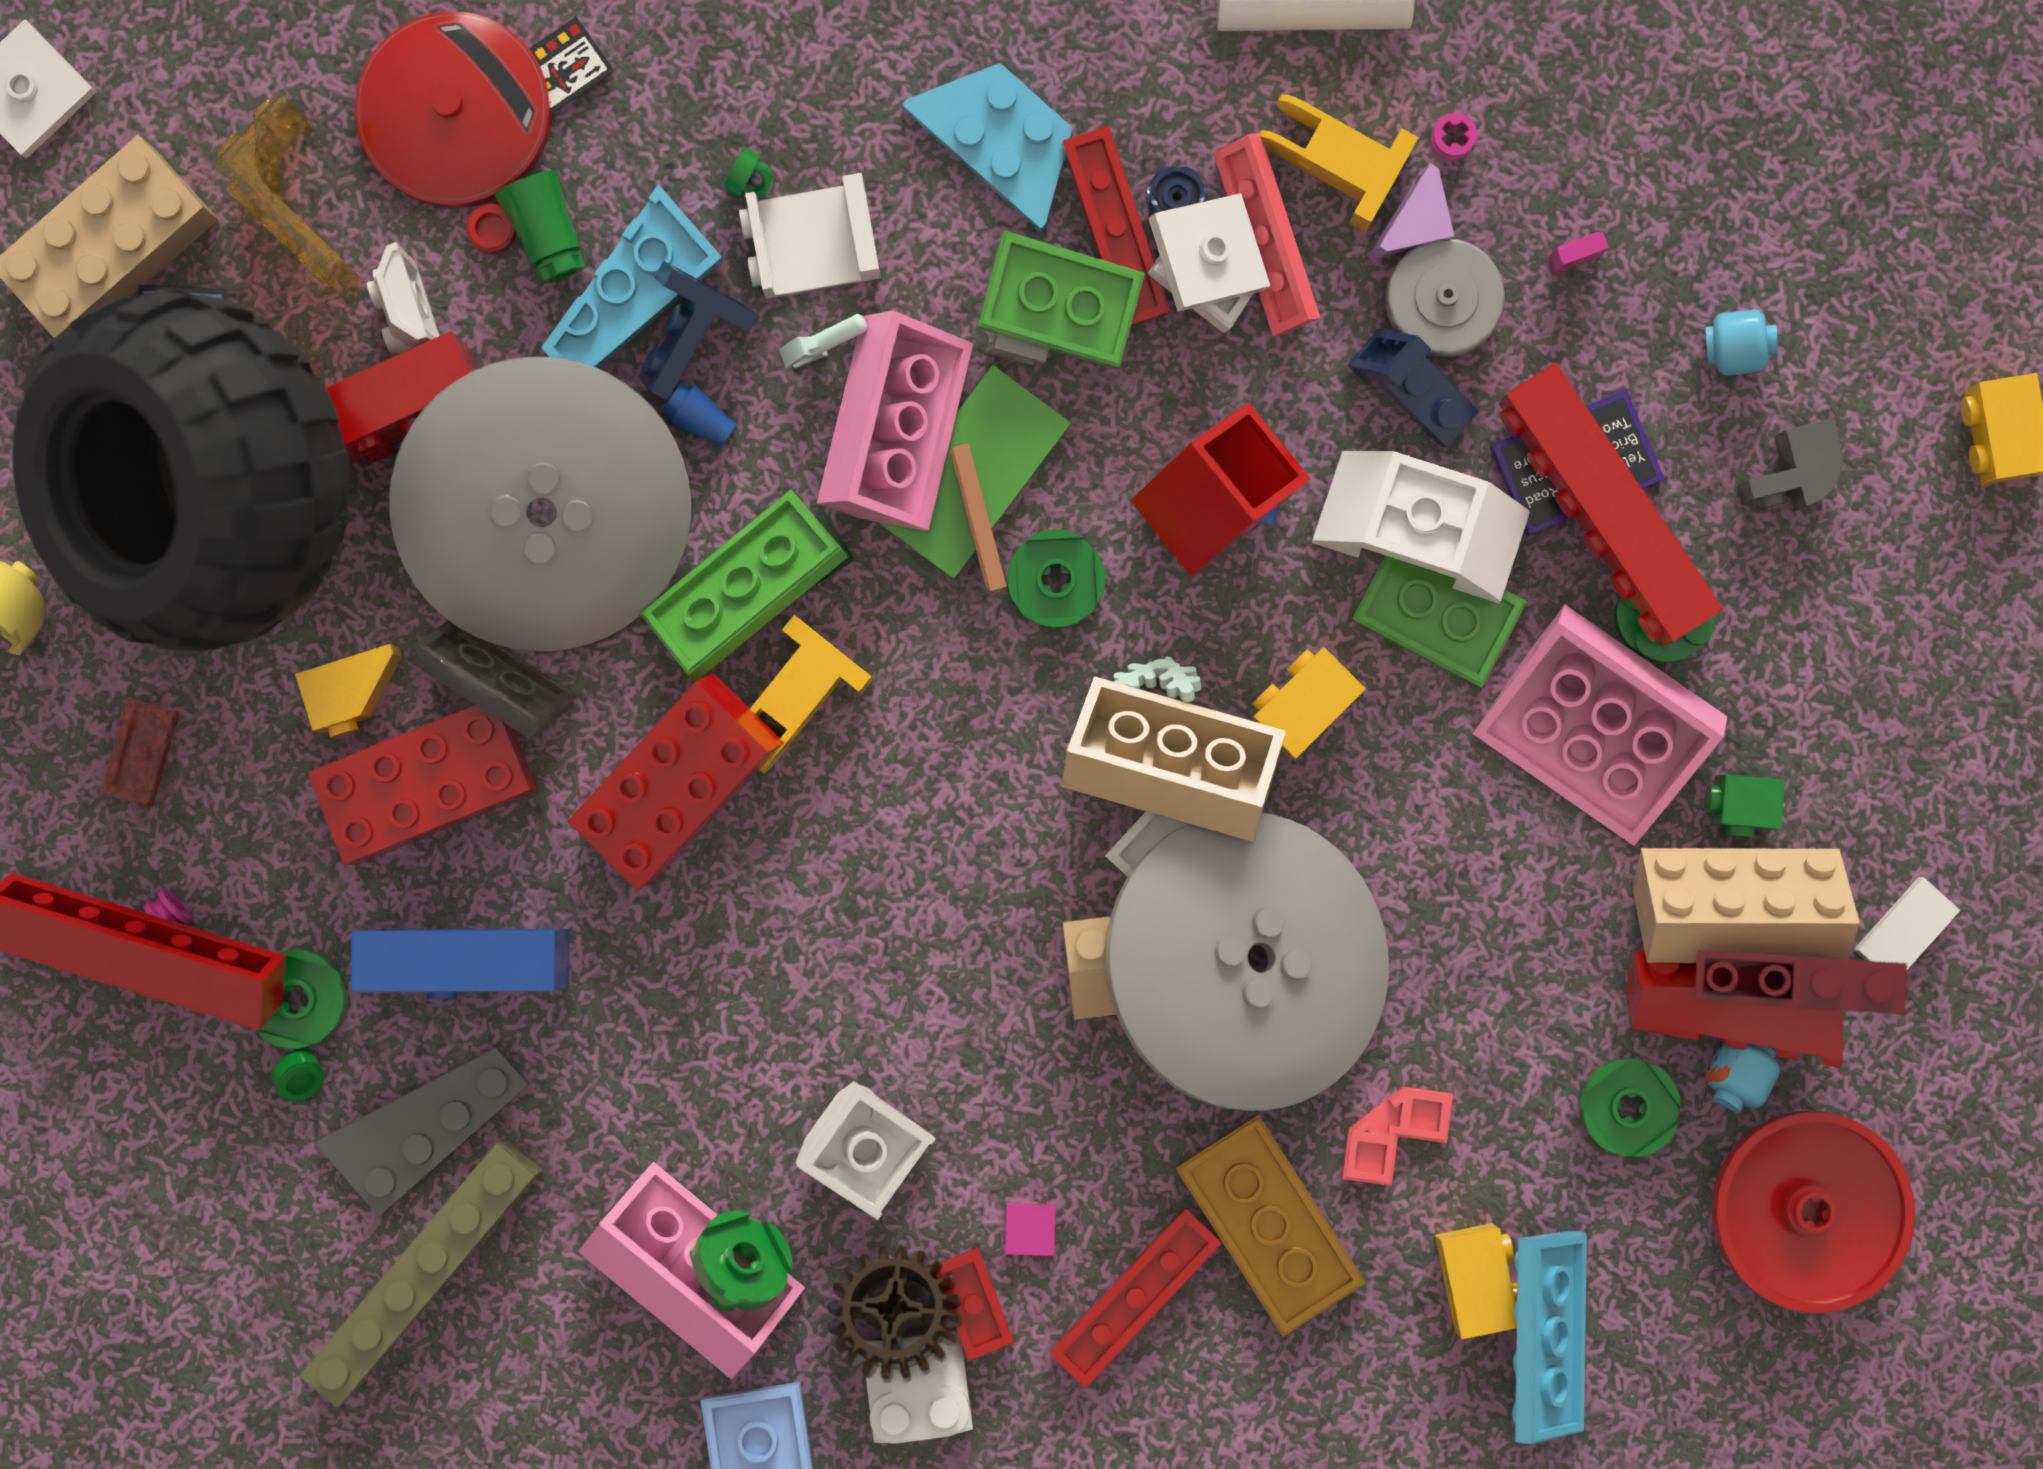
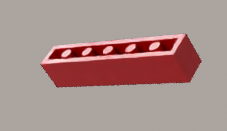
[1499,362,1723,648]
[0,872,286,1030]

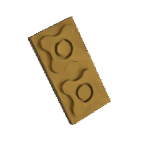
[1175,1113,1366,1337]

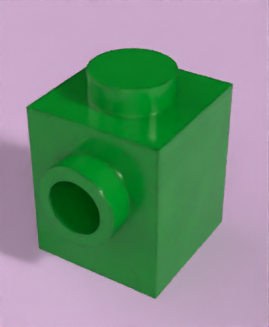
[1704,774,1785,838]

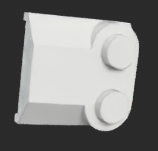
[367,242,440,356]
[796,1081,936,1220]
[864,1328,973,1443]

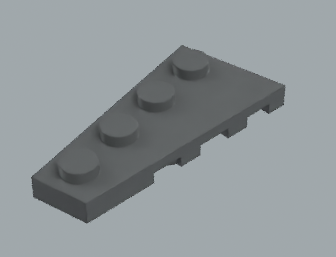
[314,1047,531,1217]

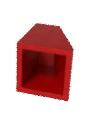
[1130,402,1311,577]

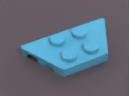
[902,63,1072,232]

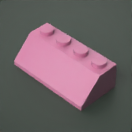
[817,311,974,531]
[578,1162,805,1380]

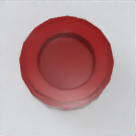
[466,203,516,254]

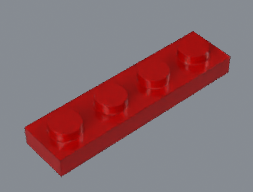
[1061,126,1170,327]
[1049,1207,1222,1389]

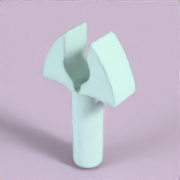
[779,314,867,369]

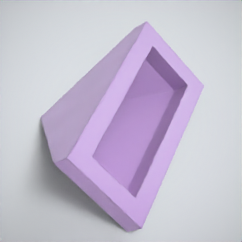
[1370,163,1454,258]

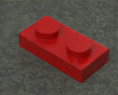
[936,1247,1015,1361]

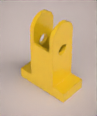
[1260,94,1419,232]
[750,615,874,774]

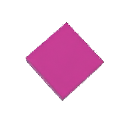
[1549,231,1609,274]
[1005,1203,1056,1256]

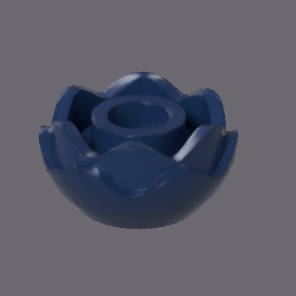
[1146,166,1208,214]

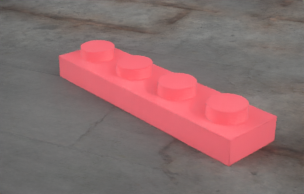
[1213,133,1320,337]

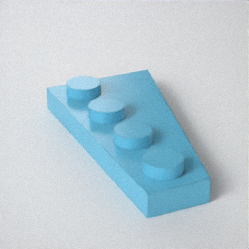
[541,184,724,369]

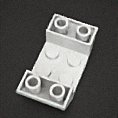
[1312,451,1530,604]

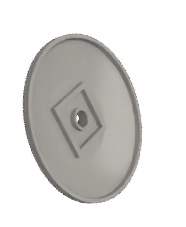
[389,357,691,651]
[1105,813,1389,1111]

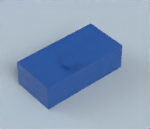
[351,929,569,999]

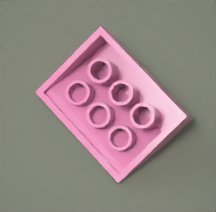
[1473,605,1727,846]

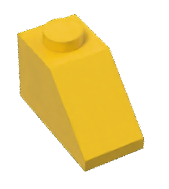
[295,644,402,738]

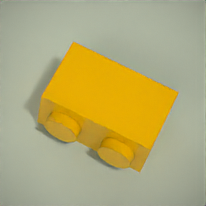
[1960,373,2043,485]
[1250,647,1366,760]
[1435,1223,1518,1339]

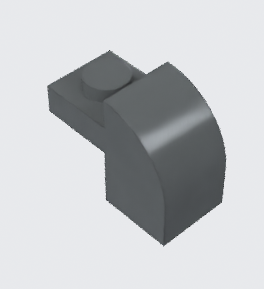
[1737,418,1843,512]

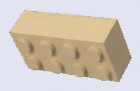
[0,135,218,338]
[1062,676,1286,842]
[1633,848,1860,963]

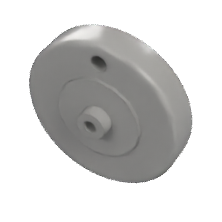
[1385,238,1505,358]

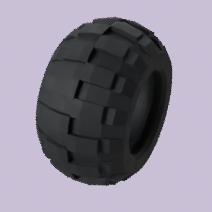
[12,290,351,651]

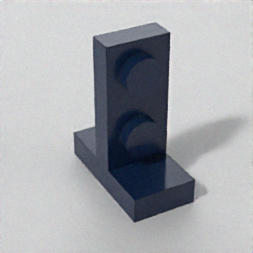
[641,260,758,401]
[1347,329,1479,448]

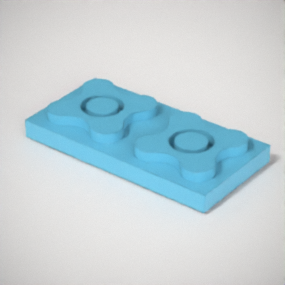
[1512,1231,1587,1445]

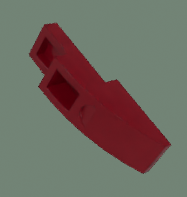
[1695,950,1907,1014]

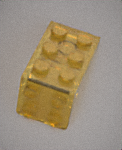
[212,93,362,292]

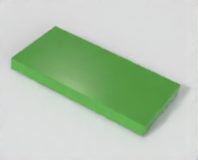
[876,365,1071,580]
[640,490,848,682]

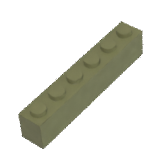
[299,1138,543,1408]

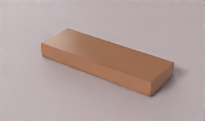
[950,443,1007,596]

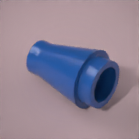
[661,381,737,448]

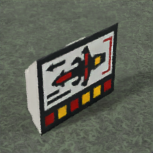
[529,16,614,115]

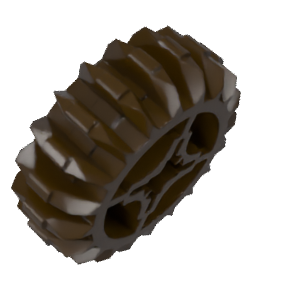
[827,1245,962,1383]

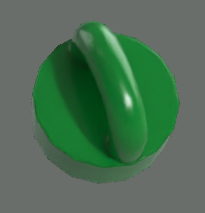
[723,147,774,199]
[271,1048,324,1102]

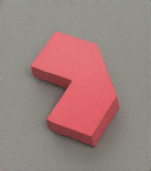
[1341,1086,1453,1186]

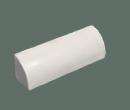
[1217,0,1415,31]

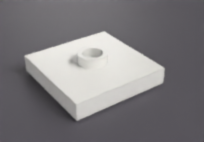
[0,19,96,159]
[1148,193,1270,312]

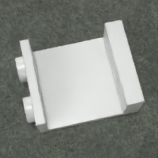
[739,173,881,299]

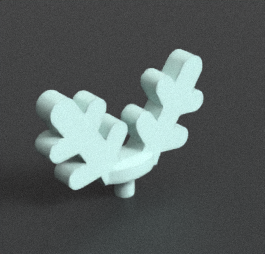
[1114,656,1202,702]

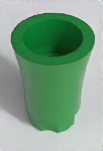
[494,170,586,284]

